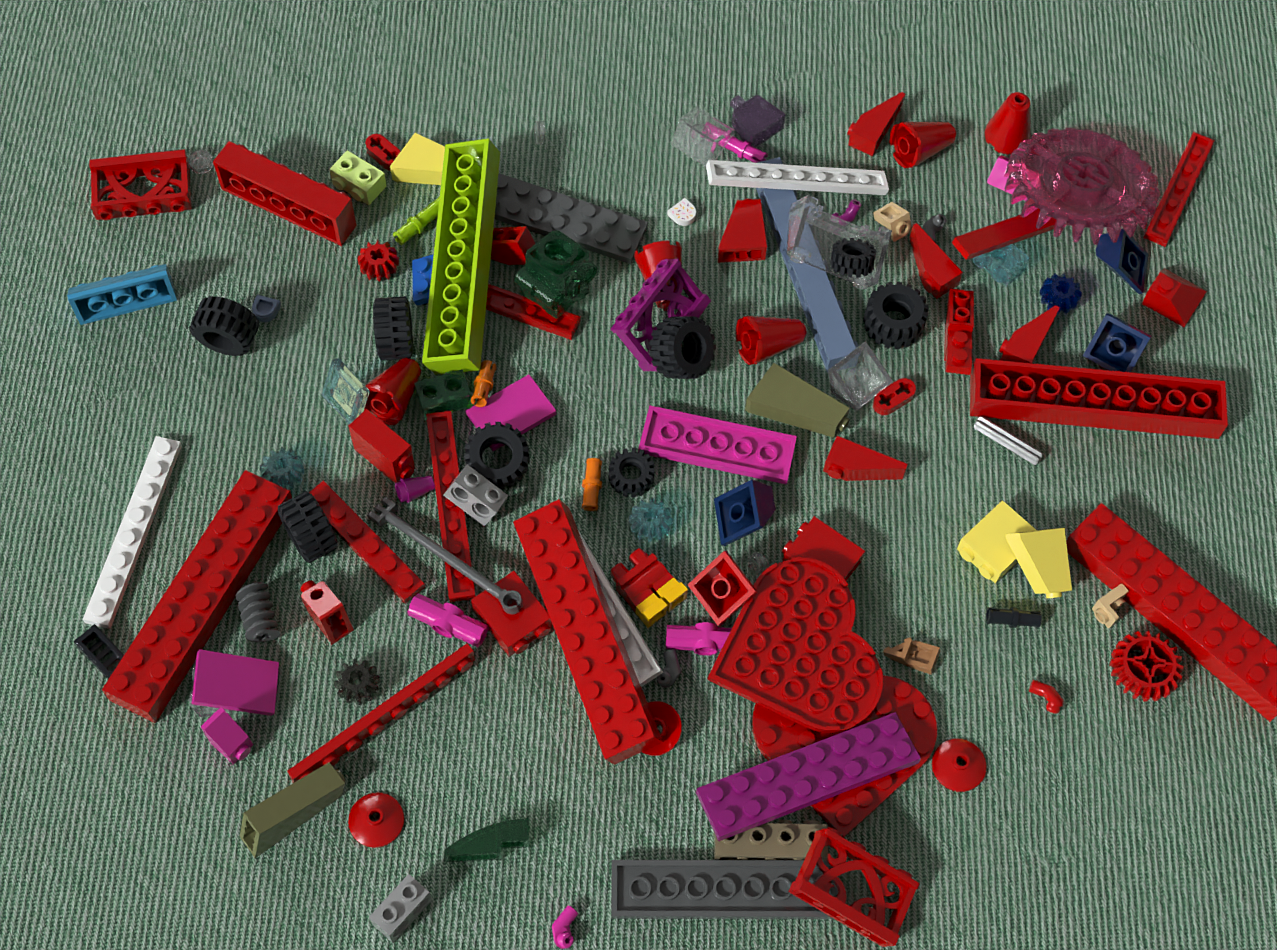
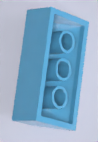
[67,264,177,325]

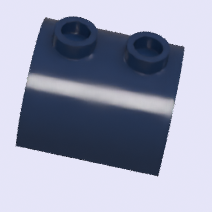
[1083,312,1152,372]

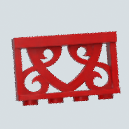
[89,149,192,220]
[788,827,920,947]

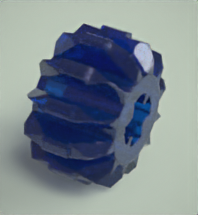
[1039,273,1082,314]

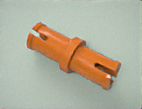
[471,360,497,407]
[582,458,603,511]

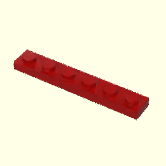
[309,480,425,604]

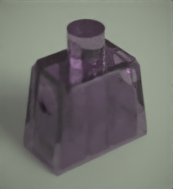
[730,95,786,148]

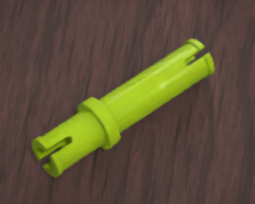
[393,196,440,245]

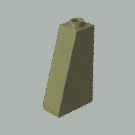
[745,363,850,438]
[240,762,345,858]

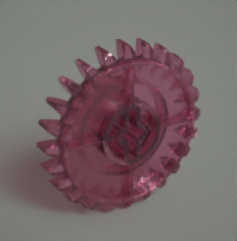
[1004,127,1160,245]

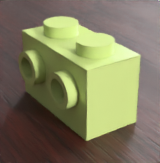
[329,150,387,205]

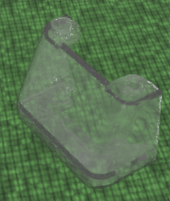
[786,195,892,289]

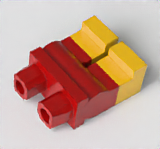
[610,548,688,628]

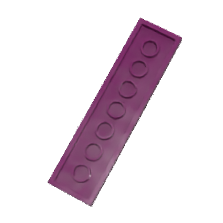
[696,712,921,841]

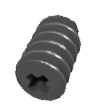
[235,582,280,643]

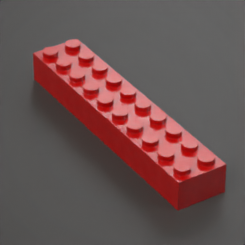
[970,358,1228,439]
[102,470,292,723]
[513,499,663,765]
[1066,503,1277,722]

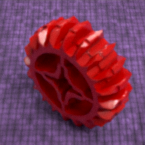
[1109,630,1184,702]

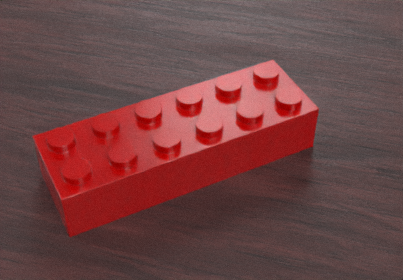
[213,141,357,246]

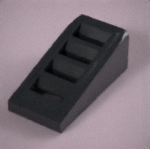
[73,624,124,679]

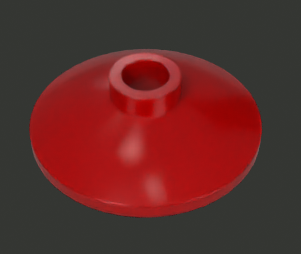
[642,701,682,756]
[932,739,986,792]
[348,793,404,848]

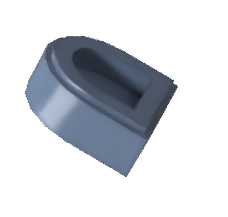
[252,295,281,322]

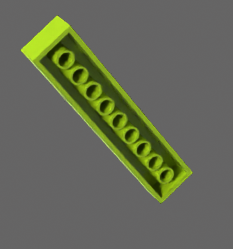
[422,138,500,375]

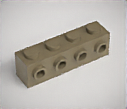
[714,820,828,861]

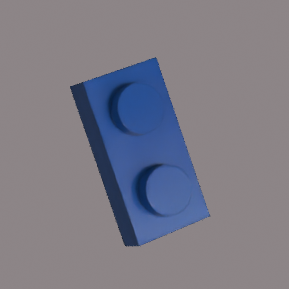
[412,254,434,306]

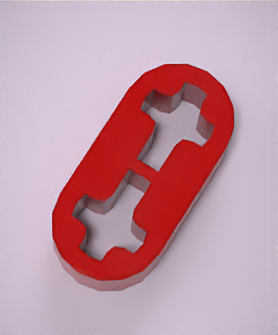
[365,134,401,171]
[873,378,916,415]

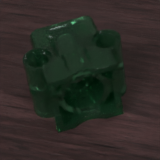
[514,230,598,319]

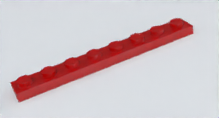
[426,411,476,602]
[287,643,475,783]

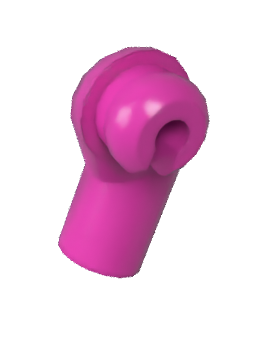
[552,905,578,949]

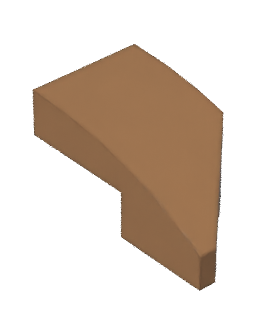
[883,637,940,675]

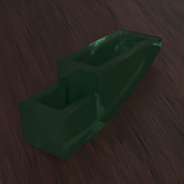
[444,818,530,862]

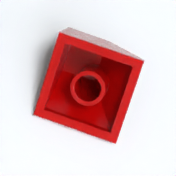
[1141,268,1207,327]
[688,551,757,626]

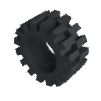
[830,238,876,278]
[609,448,655,498]

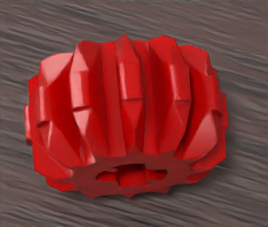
[358,240,399,282]

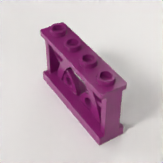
[611,259,711,371]

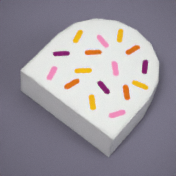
[667,198,696,226]

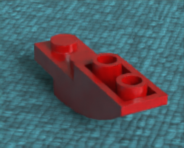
[944,288,974,375]

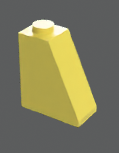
[390,133,445,185]
[1005,528,1072,598]

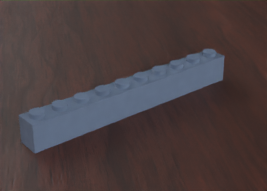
[756,157,860,372]

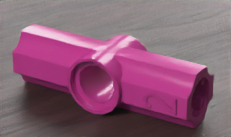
[407,593,489,648]
[666,622,732,656]

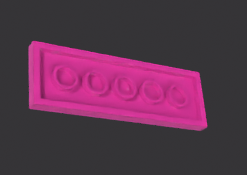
[638,405,797,485]

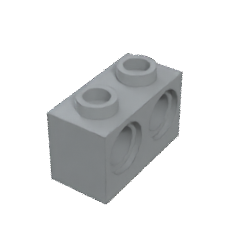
[443,465,508,526]
[369,874,432,943]

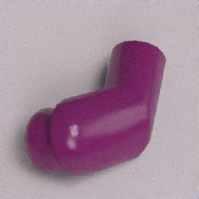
[829,199,862,229]

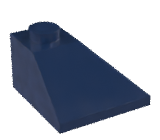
[1095,229,1149,294]
[714,479,776,546]

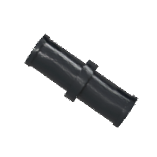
[985,607,1042,628]

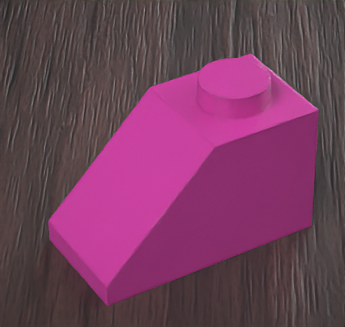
[201,707,253,765]

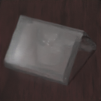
[672,106,735,167]
[828,341,893,411]

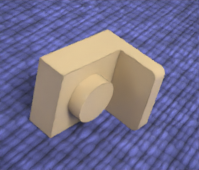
[873,202,912,242]
[1092,583,1129,628]

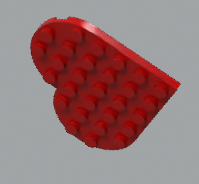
[707,557,883,733]
[752,675,937,838]

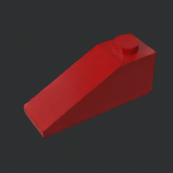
[847,92,905,156]
[909,223,963,299]
[491,226,537,265]
[999,305,1060,363]
[823,436,908,481]

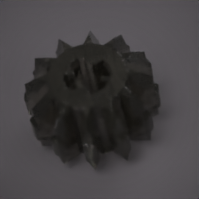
[334,658,381,706]

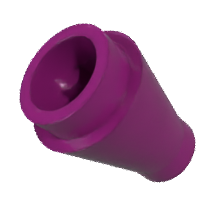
[395,475,435,503]

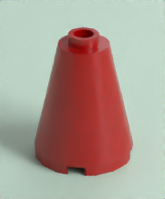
[984,92,1031,155]
[890,122,956,168]
[634,240,682,311]
[735,316,807,365]
[358,358,421,425]

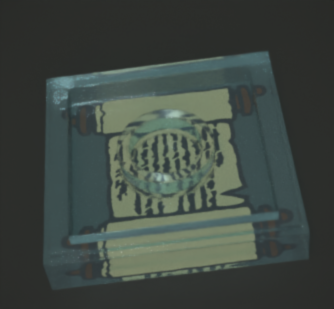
[321,358,370,425]

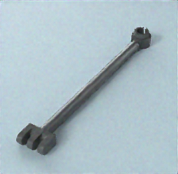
[367,497,523,614]

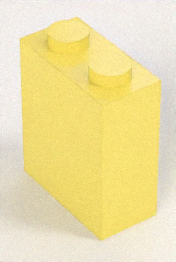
[957,500,1036,584]

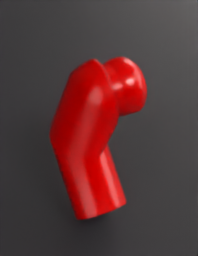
[1028,680,1064,714]

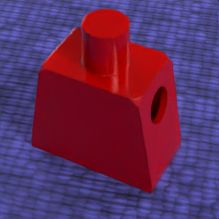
[300,580,354,645]

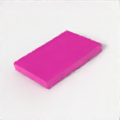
[466,374,556,451]
[192,649,279,716]

